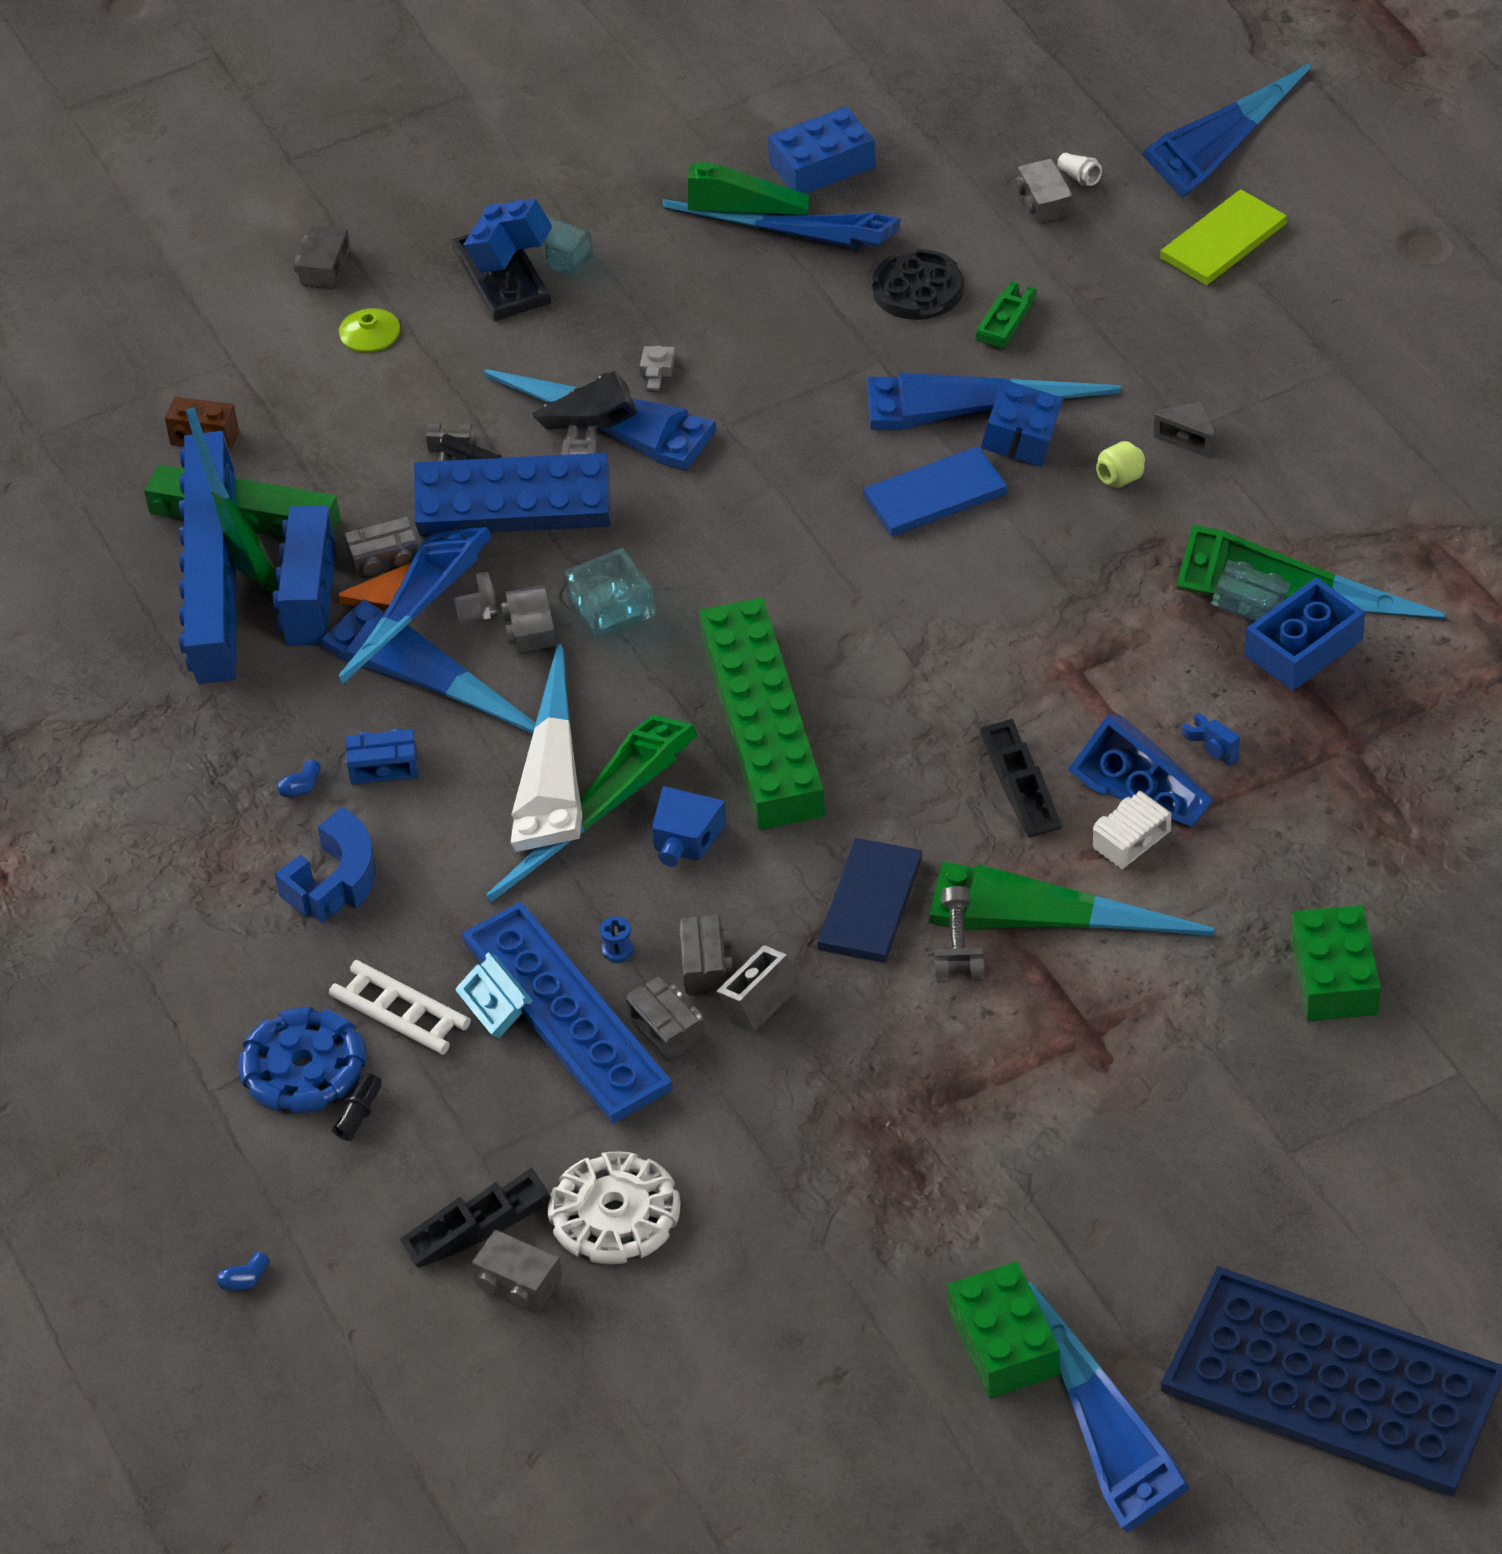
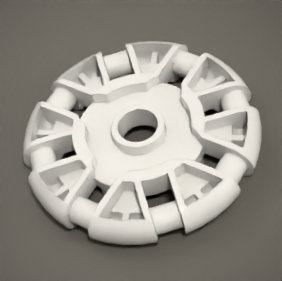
[548,1151,681,1265]

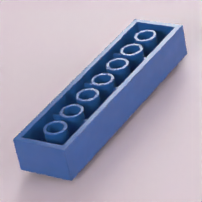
[179,431,237,684]

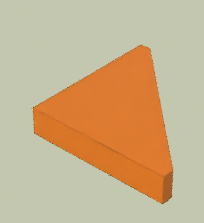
[338,563,411,612]

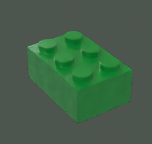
[1291,905,1381,1021]
[947,1261,1060,1399]

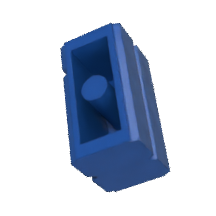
[346,728,418,785]

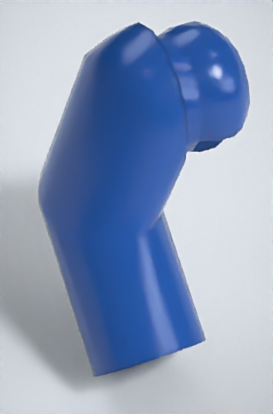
[277,760,321,797]
[216,1251,270,1291]

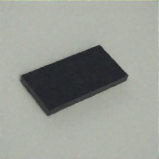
[451,234,551,322]

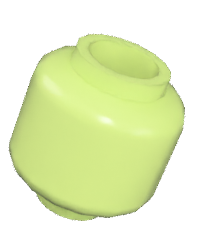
[1096,441,1145,488]

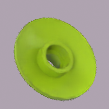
[339,308,400,353]

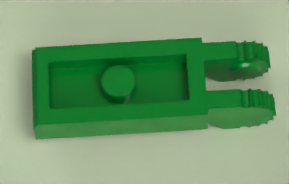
[976,281,1037,348]

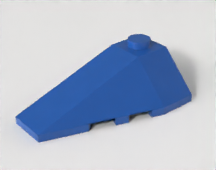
[1068,714,1214,827]

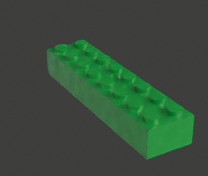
[699,597,825,830]

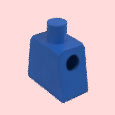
[652,786,726,867]

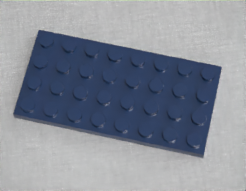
[1161,1266,1502,1497]

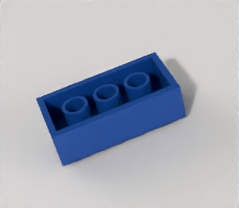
[273,506,337,646]

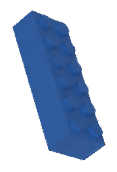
[414,453,611,536]

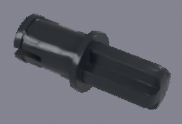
[438,434,502,460]
[332,1073,382,1141]

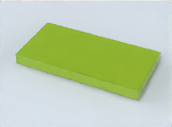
[1160,189,1287,286]

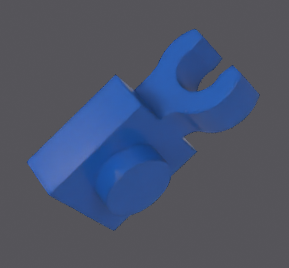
[1182,713,1240,766]

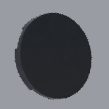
[872,249,964,320]

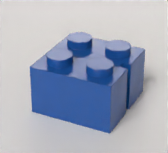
[981,379,1063,467]

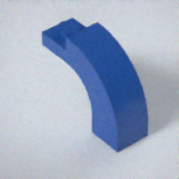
[308,807,376,923]

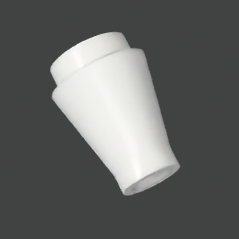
[1057,153,1102,186]

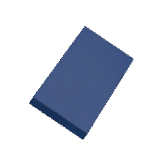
[863,446,1007,537]

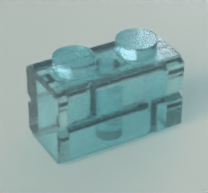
[1211,560,1291,621]

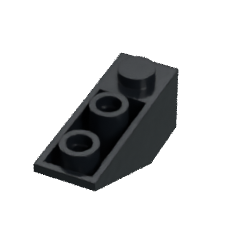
[532,371,638,429]

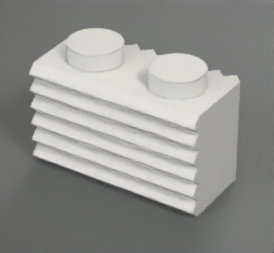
[1093,791,1171,869]

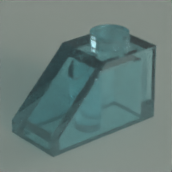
[542,215,593,277]

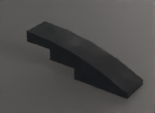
[980,719,1062,838]
[400,1167,551,1268]

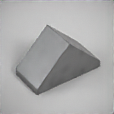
[1154,401,1214,458]

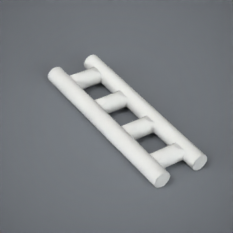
[329,960,471,1055]

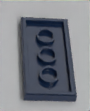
[817,838,922,963]

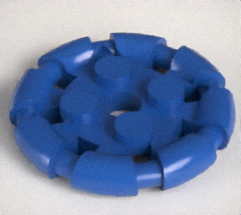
[238,1007,367,1114]

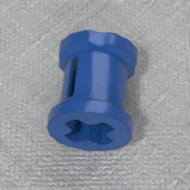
[599,916,634,963]

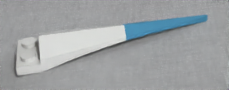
[511,643,583,852]

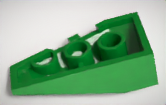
[688,162,809,215]

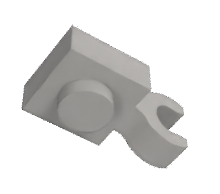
[640,346,675,391]

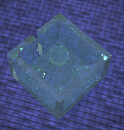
[564,547,655,639]

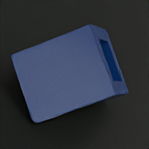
[275,854,320,917]

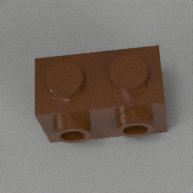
[165,397,239,452]

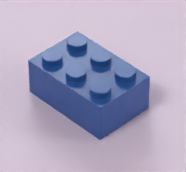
[768,106,876,194]
[1245,577,1365,691]

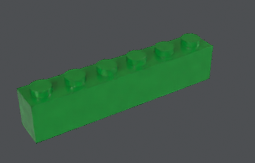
[144,464,340,537]

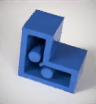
[464,199,553,273]

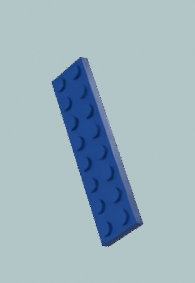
[462,901,673,1124]

